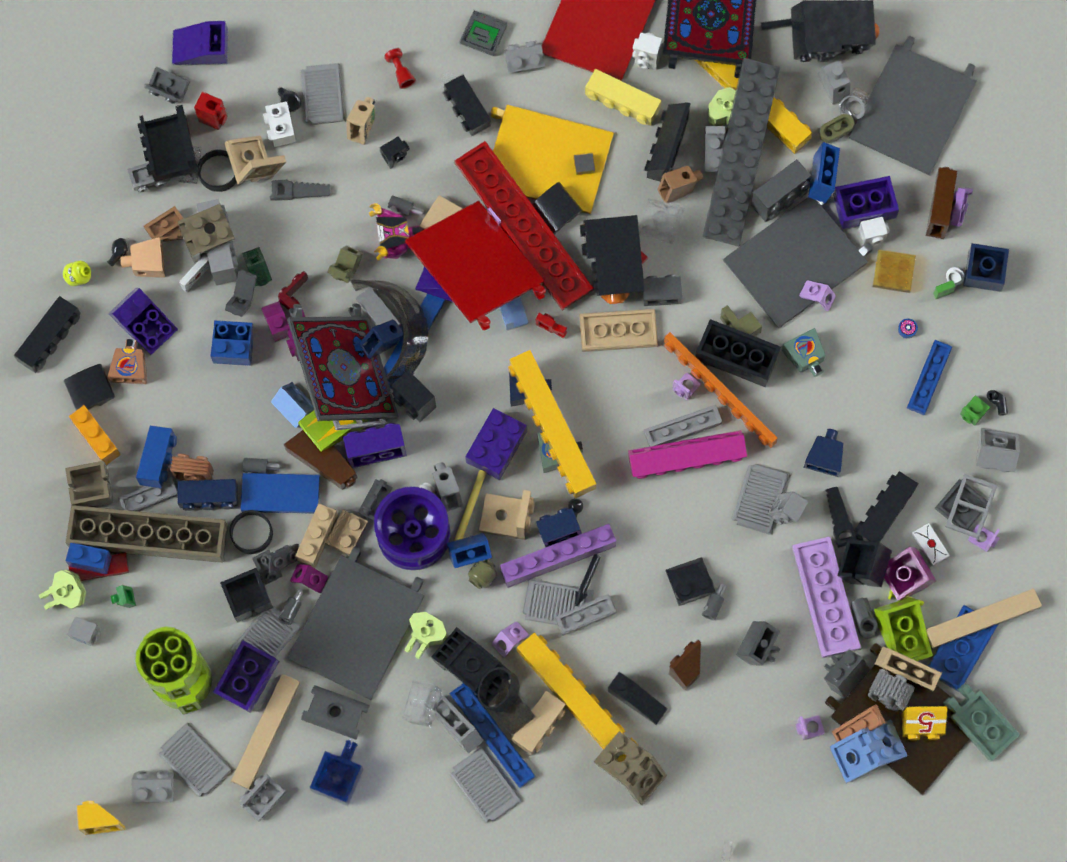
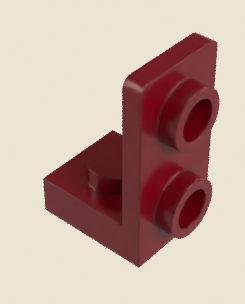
[278,271,308,311]

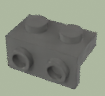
[144,67,190,104]

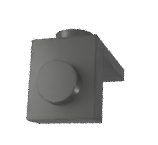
[225,270,257,317]

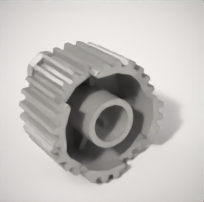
[868,669,915,712]

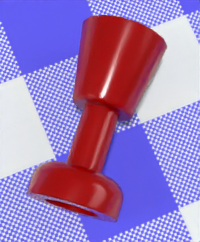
[384,48,416,89]

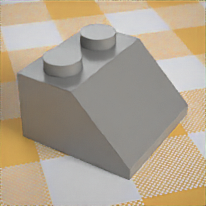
[977,428,1020,472]

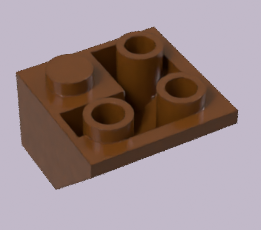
[669,639,701,691]

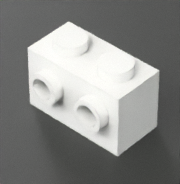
[632,33,662,70]
[263,102,296,147]

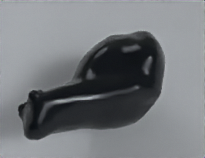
[278,87,301,112]
[107,238,128,266]

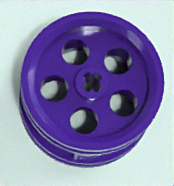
[374,487,450,570]

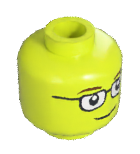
[63,260,91,286]

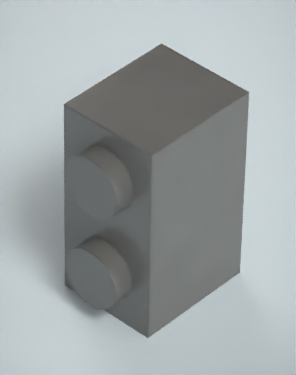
[643,275,682,306]

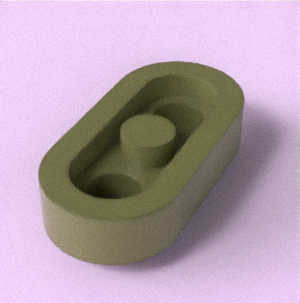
[819,114,854,143]

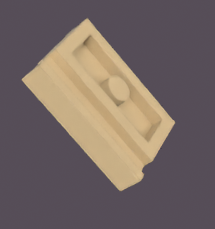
[325,509,368,556]

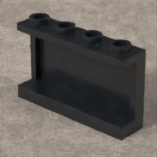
[137,105,198,182]

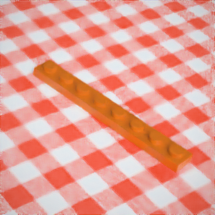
[664,332,778,448]

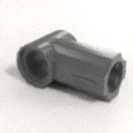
[851,597,878,639]

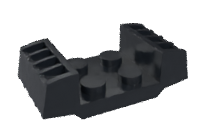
[431,627,510,704]

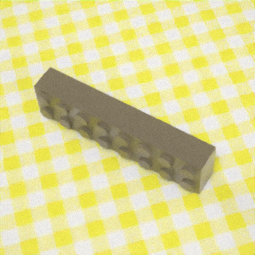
[65,505,228,563]

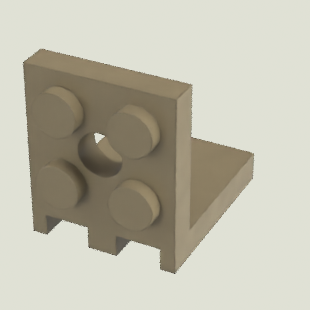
[178,204,235,263]
[594,731,667,806]

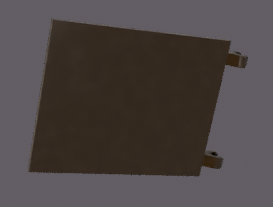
[825,643,969,795]

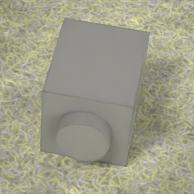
[68,616,101,646]

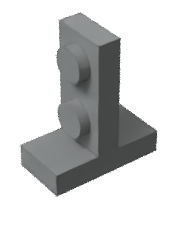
[705,126,725,172]

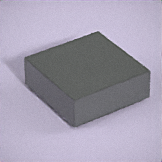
[574,153,595,175]

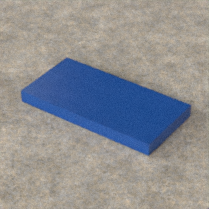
[241,473,320,514]
[928,605,998,692]

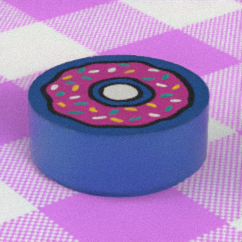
[898,318,918,338]

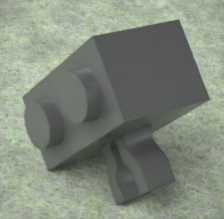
[736,621,780,666]
[824,649,870,699]

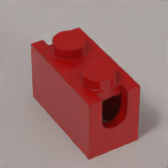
[194,92,227,130]

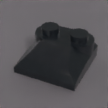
[665,557,715,606]

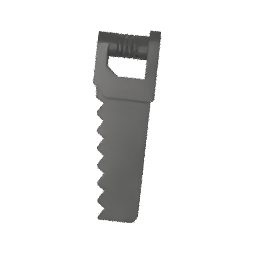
[270,179,330,201]

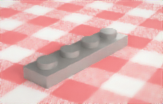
[644,405,722,447]

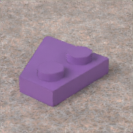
[950,187,973,226]

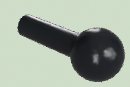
[568,498,583,518]

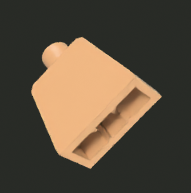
[120,237,165,278]

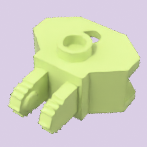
[708,87,736,126]
[39,569,86,610]
[405,612,447,659]

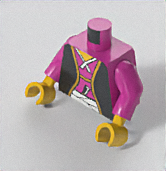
[369,203,420,260]

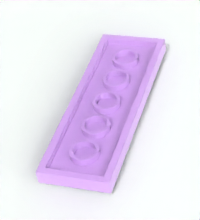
[792,537,861,658]

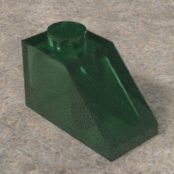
[242,247,272,287]

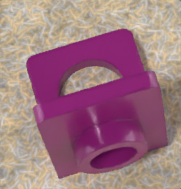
[290,564,328,593]

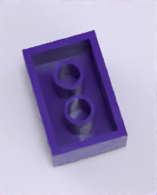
[833,176,899,229]
[465,408,527,480]
[343,423,407,468]
[213,640,280,713]

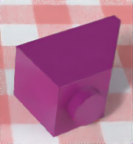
[261,301,290,342]

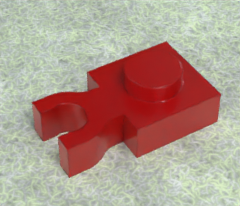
[535,313,567,339]

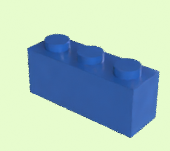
[808,142,840,203]
[136,425,177,488]

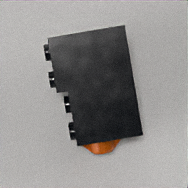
[791,0,879,62]
[580,215,645,304]

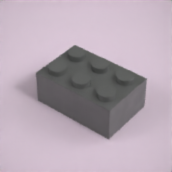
[751,159,811,222]

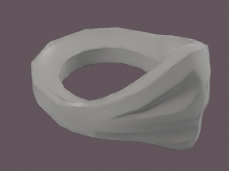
[838,95,866,119]

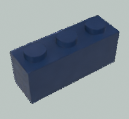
[178,479,238,511]

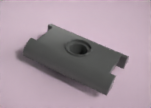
[301,685,370,740]

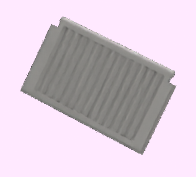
[301,63,344,125]
[732,464,788,535]
[523,580,594,629]
[229,606,301,657]
[159,723,232,797]
[450,747,521,823]

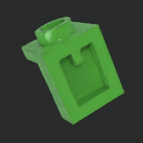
[960,395,990,426]

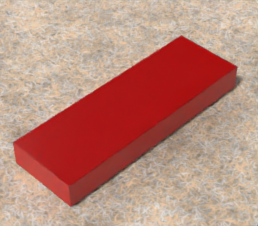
[68,553,129,581]

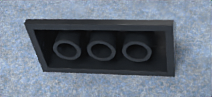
[644,102,691,182]
[695,319,781,388]

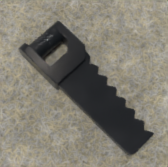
[825,487,857,548]

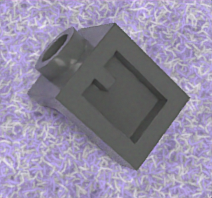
[252,550,282,584]

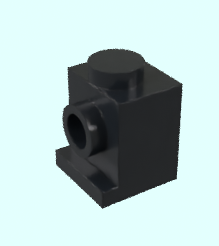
[379,136,410,169]

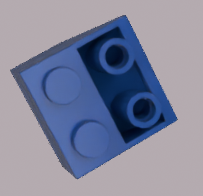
[210,320,253,366]

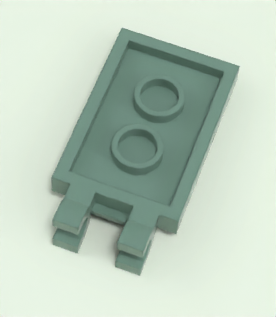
[943,684,1020,761]

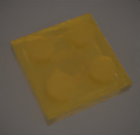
[872,249,916,293]

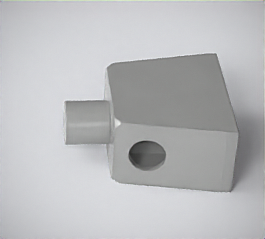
[818,61,850,105]
[432,462,463,511]

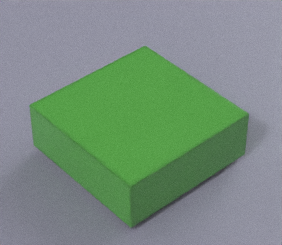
[933,280,956,299]

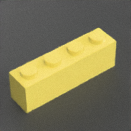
[585,69,661,126]

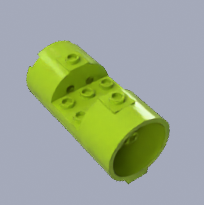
[135,627,212,715]

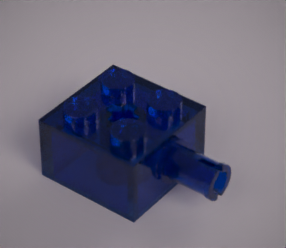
[310,740,364,806]

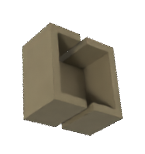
[65,461,113,507]

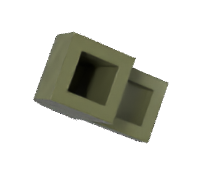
[327,245,363,283]
[720,305,762,336]

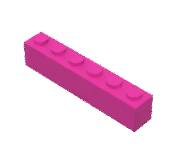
[628,430,747,479]

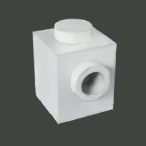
[859,216,889,245]

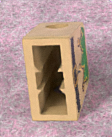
[346,97,375,145]

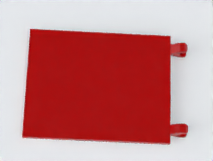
[542,0,656,81]
[405,200,546,331]

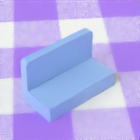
[499,296,528,330]
[271,382,314,428]

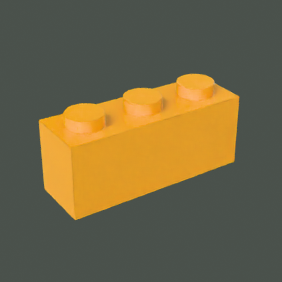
[69,405,121,465]

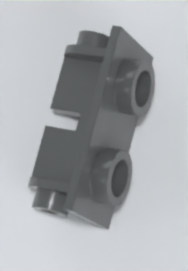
[358,479,393,520]
[261,544,298,573]

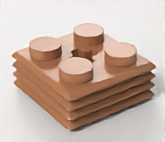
[170,454,214,481]

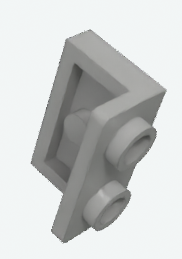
[504,41,545,73]
[127,162,170,192]
[132,770,174,802]
[240,774,286,822]

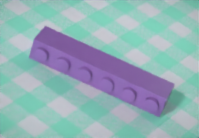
[500,524,616,588]

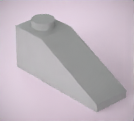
[428,695,483,754]

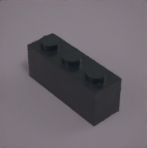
[443,74,491,136]

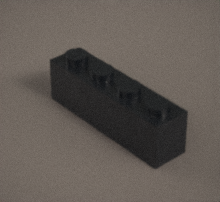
[14,296,81,373]
[855,471,919,542]

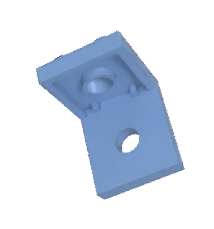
[830,720,908,783]

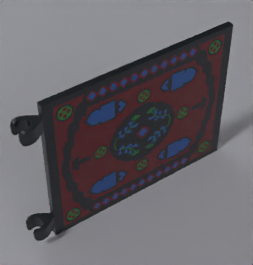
[662,0,756,78]

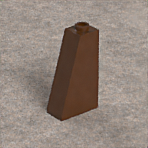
[925,167,957,239]
[283,430,357,490]

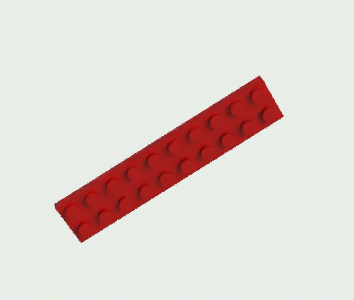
[454,141,593,311]

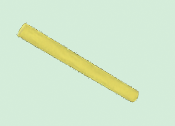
[454,470,486,541]

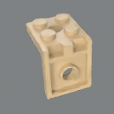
[225,135,286,184]
[479,490,535,540]

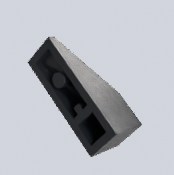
[608,672,667,725]

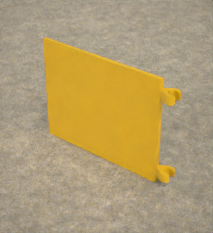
[491,105,614,214]

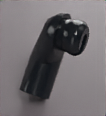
[986,390,1008,416]

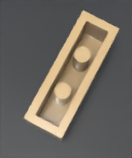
[295,503,338,568]
[875,646,942,691]
[512,691,567,756]

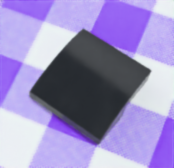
[532,182,582,235]
[64,363,115,410]

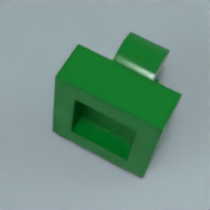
[110,585,136,608]

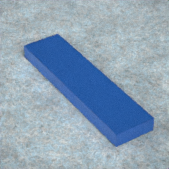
[907,340,952,415]

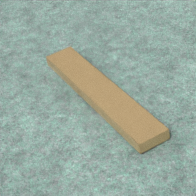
[926,588,1042,649]
[231,674,300,790]

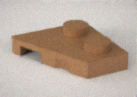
[143,206,184,242]

